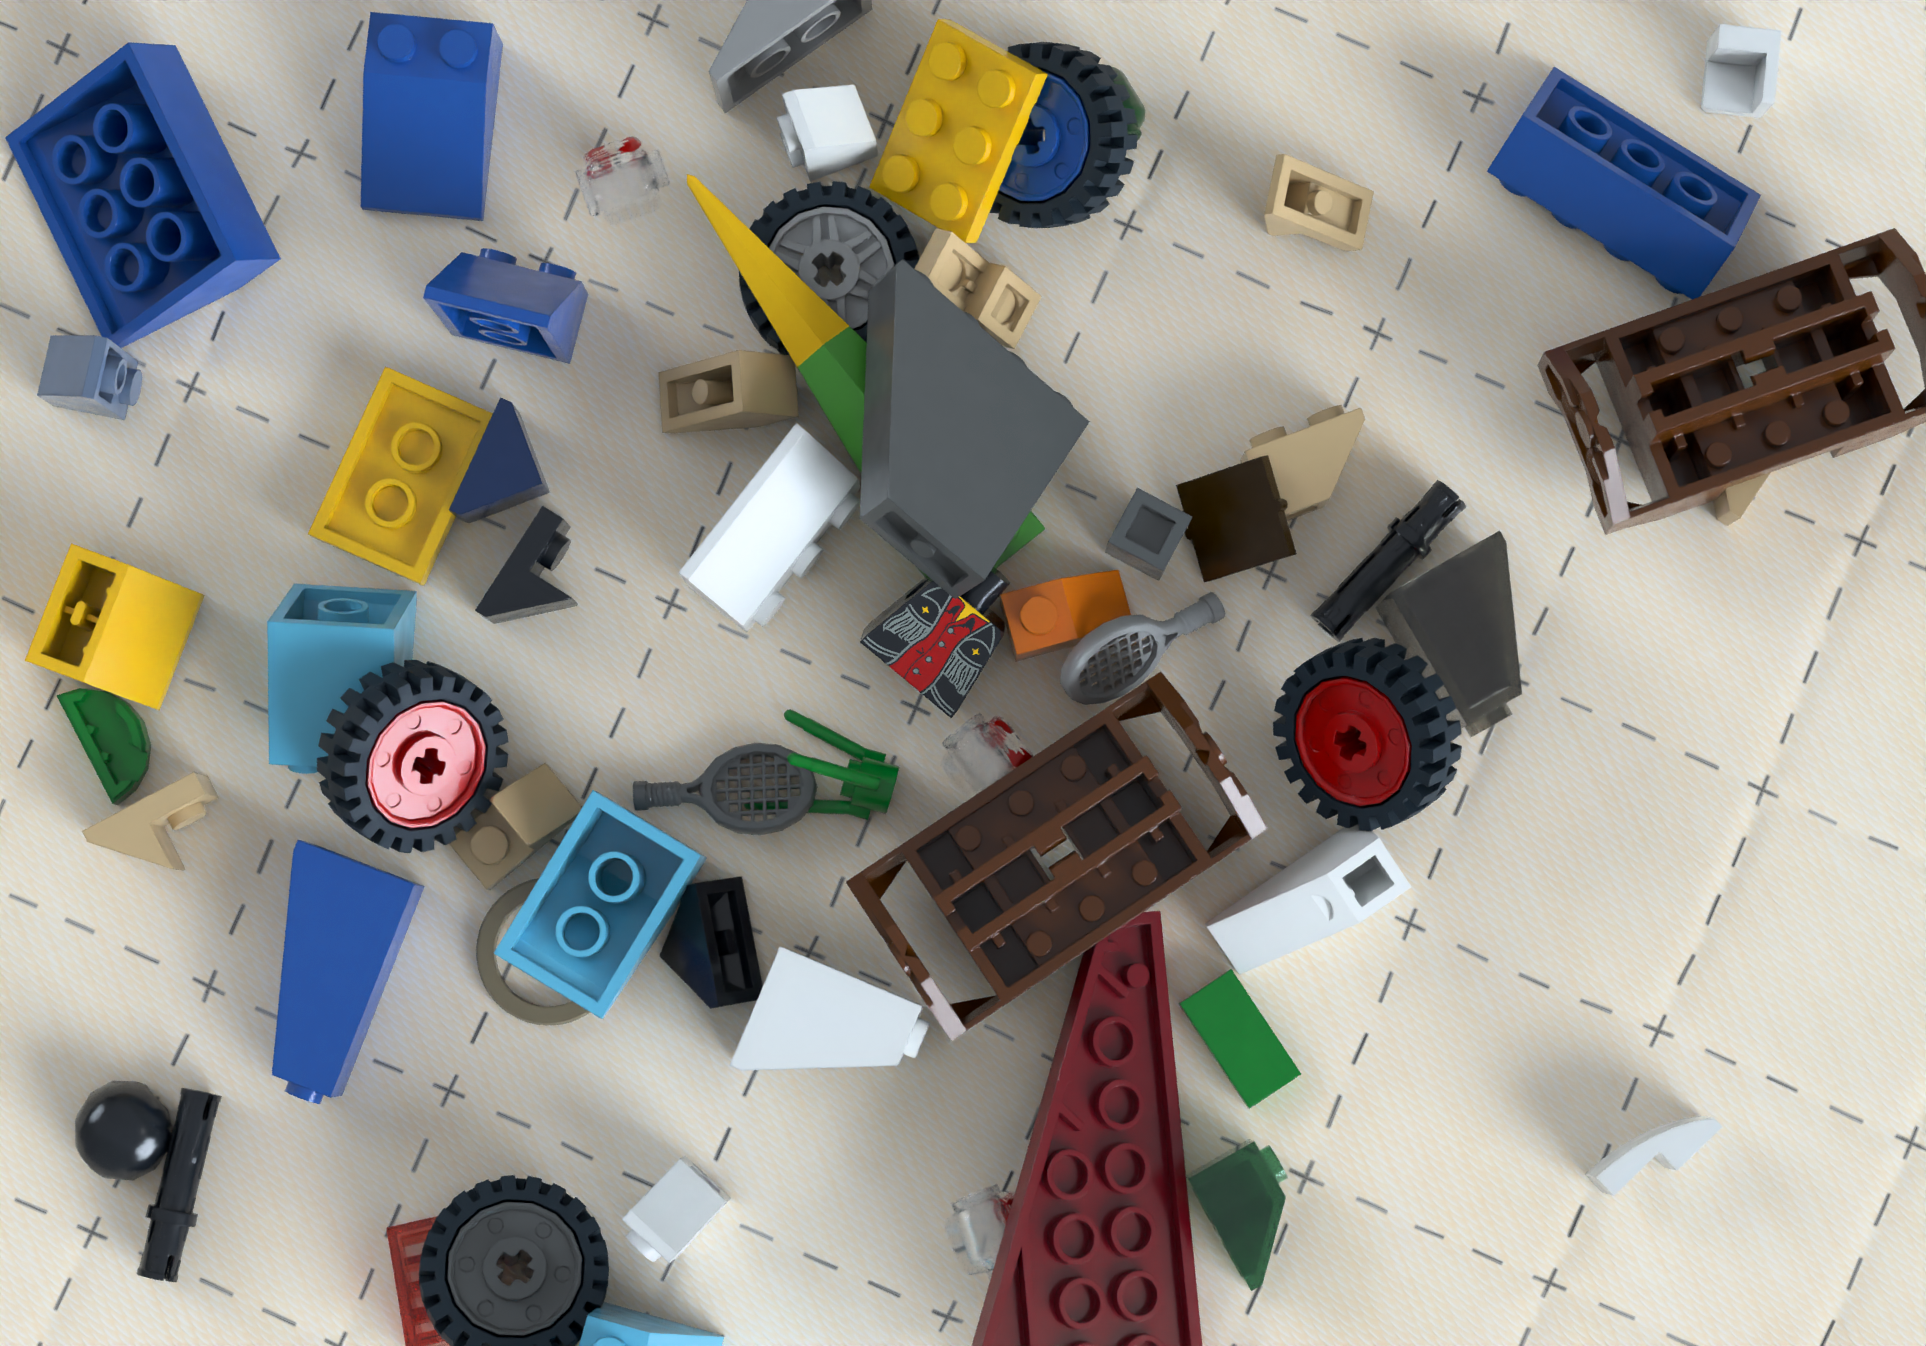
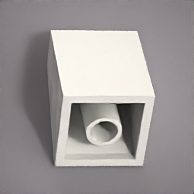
[729,946,930,1071]

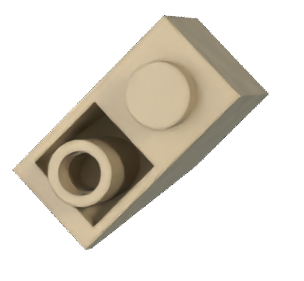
[1240,405,1365,521]

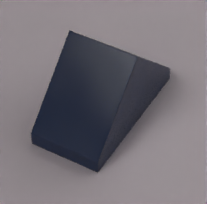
[449,397,550,523]

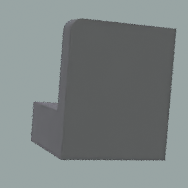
[1105,488,1192,581]

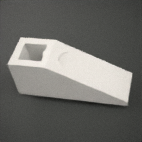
[1205,825,1411,975]

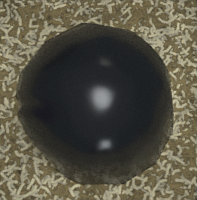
[75,1081,172,1181]

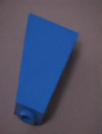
[272,840,425,1104]

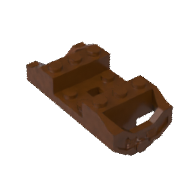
[1538,228,1926,535]
[846,672,1268,1041]

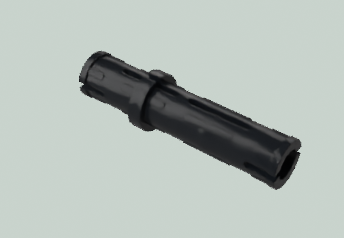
[1310,480,1466,642]
[137,1088,222,1282]

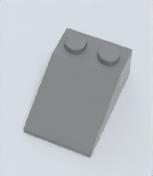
[709,0,872,113]

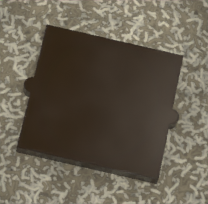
[1176,455,1297,583]

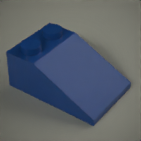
[361,12,503,221]
[423,248,588,364]

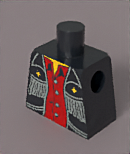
[860,567,1010,718]

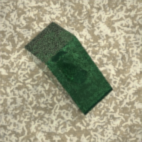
[1186,1139,1288,1291]

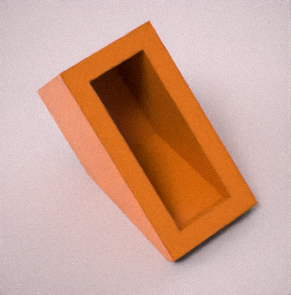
[1000,570,1131,662]

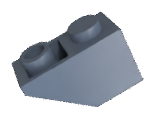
[37,335,142,420]

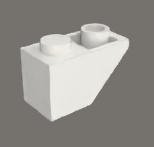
[776,85,878,182]
[622,1156,731,1263]

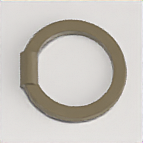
[476,878,591,1026]

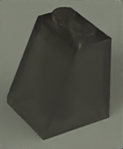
[1375,531,1522,738]

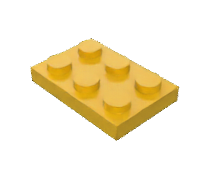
[869,19,1048,243]
[308,366,493,586]

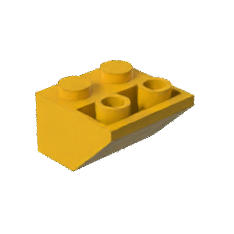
[25,543,205,711]

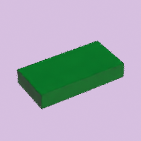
[1179,969,1301,1109]

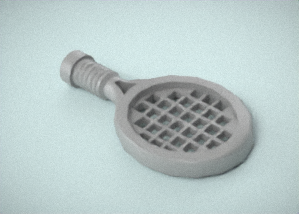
[1060,592,1225,705]

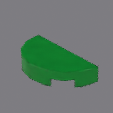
[56,688,151,805]

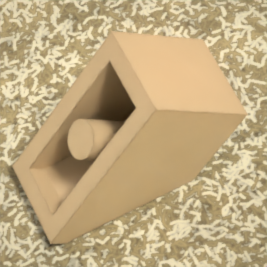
[658,350,799,433]

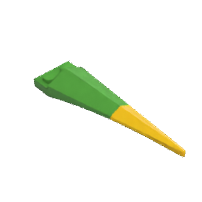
[687,174,1045,577]

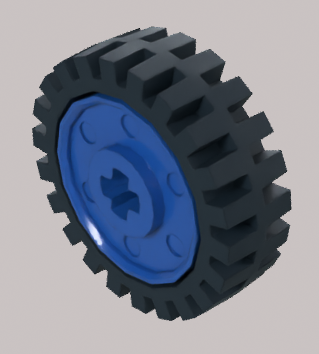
[989,42,1138,228]

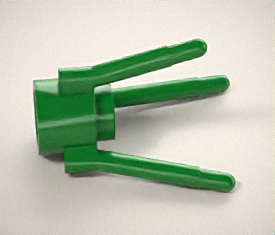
[743,709,899,820]

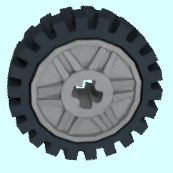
[739,181,920,355]

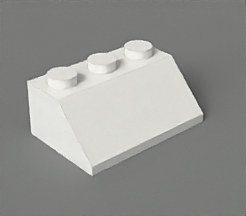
[679,423,860,632]

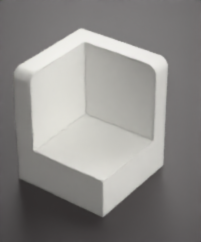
[1701,24,1781,118]

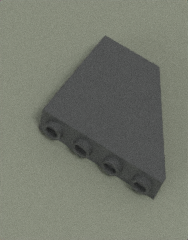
[860,259,1090,599]

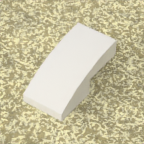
[1585,1115,1722,1196]

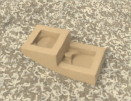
[915,229,1042,349]

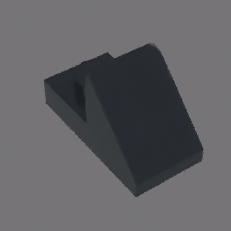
[475,506,578,624]

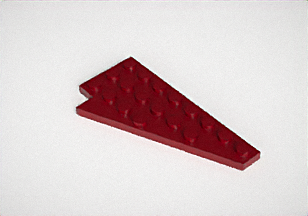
[972,911,1202,1346]

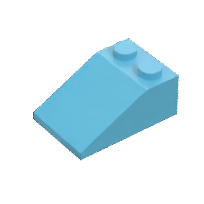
[494,790,707,1019]

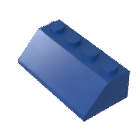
[1487,67,1761,299]

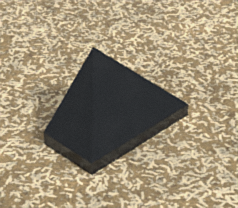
[660,876,763,1009]

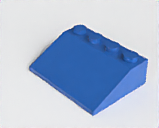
[5,42,281,348]

